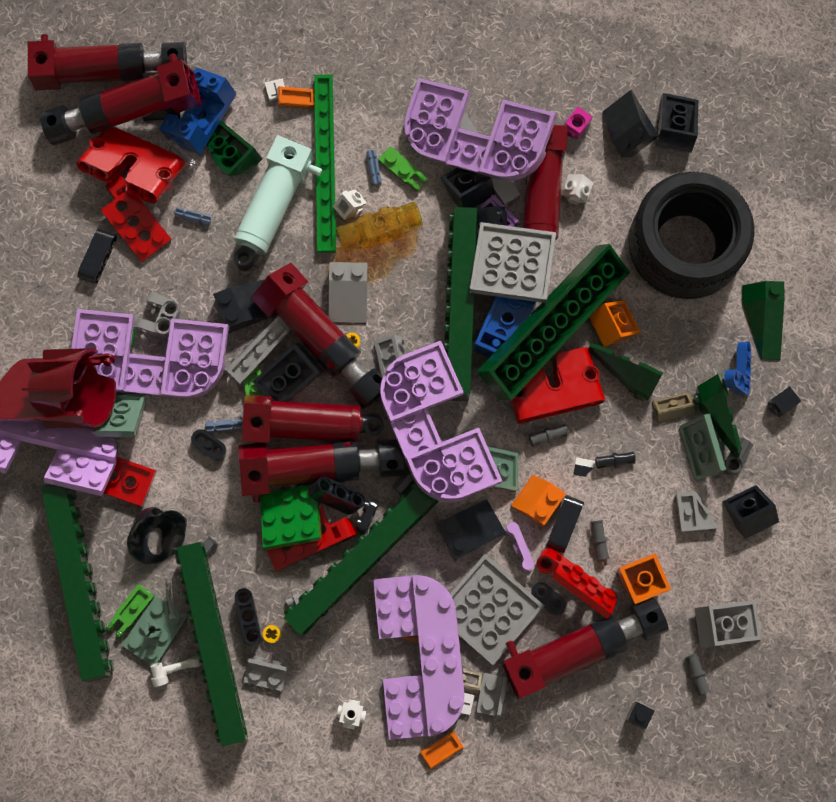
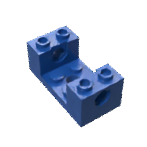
[159,67,237,155]
[473,296,537,358]

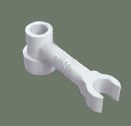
[150,656,203,687]

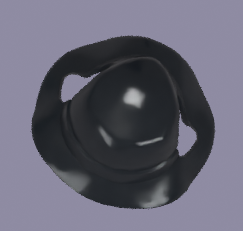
[127,507,187,564]

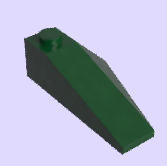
[693,373,742,458]

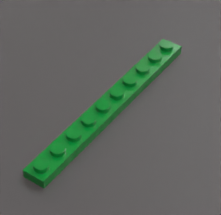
[314,74,336,253]

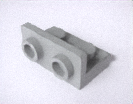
[374,334,406,377]
[243,656,288,691]
[476,673,510,717]

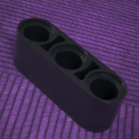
[77,228,117,284]
[308,477,366,515]
[546,495,584,553]
[235,588,262,646]

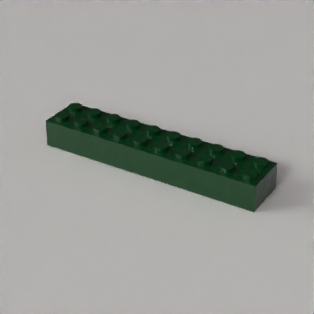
[444,207,477,401]
[477,244,630,400]
[283,483,439,639]
[41,484,114,682]
[175,542,248,747]

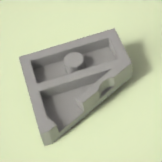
[676,492,719,533]

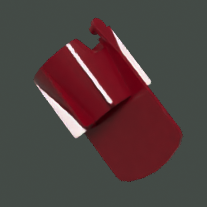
[0,348,116,428]

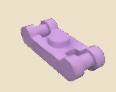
[506,522,534,572]

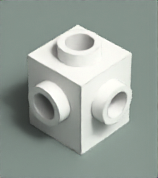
[562,174,593,205]
[333,190,367,220]
[336,699,366,729]

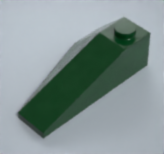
[199,114,262,176]
[742,281,785,360]
[588,343,663,401]

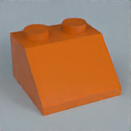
[590,300,641,347]
[511,475,566,528]
[617,553,671,605]

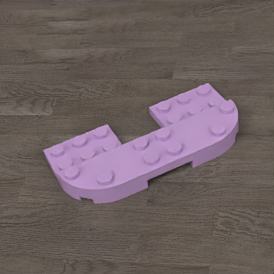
[405,78,557,181]
[71,309,229,399]
[380,341,502,502]
[0,421,116,496]
[373,575,465,740]

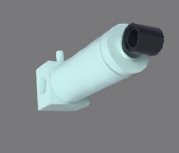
[234,135,322,271]

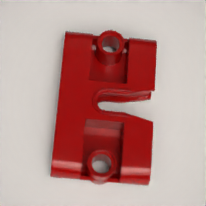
[76,127,186,204]
[508,347,606,424]

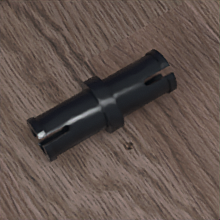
[595,451,636,469]

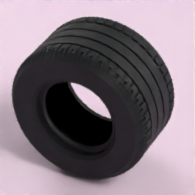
[628,171,755,299]

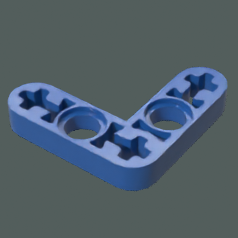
[724,341,751,396]

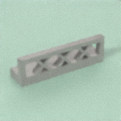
[224,316,291,384]

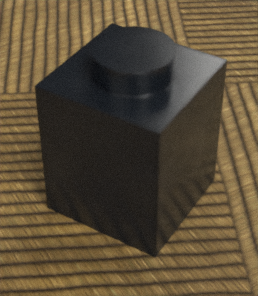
[477,206,508,228]
[768,386,801,418]
[625,702,654,729]

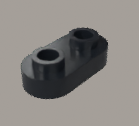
[191,429,227,461]
[355,498,379,536]
[531,582,566,615]

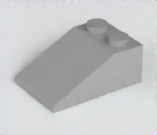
[329,262,368,323]
[694,600,761,648]

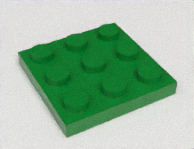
[260,484,322,550]

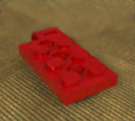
[101,175,172,262]
[103,456,157,508]
[260,507,357,572]
[536,548,618,619]

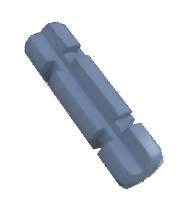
[366,150,382,186]
[175,207,212,226]
[205,418,243,433]

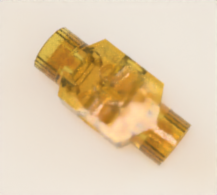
[336,201,423,253]

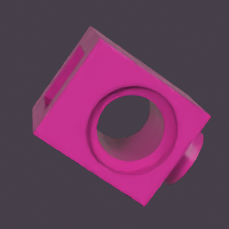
[564,107,593,139]

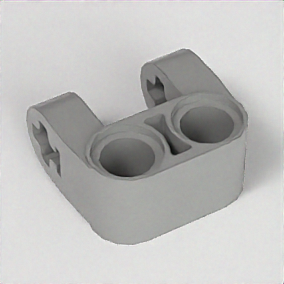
[135,292,181,338]

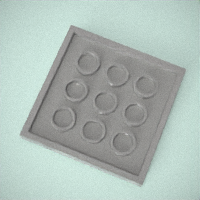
[470,222,556,303]
[450,554,544,666]

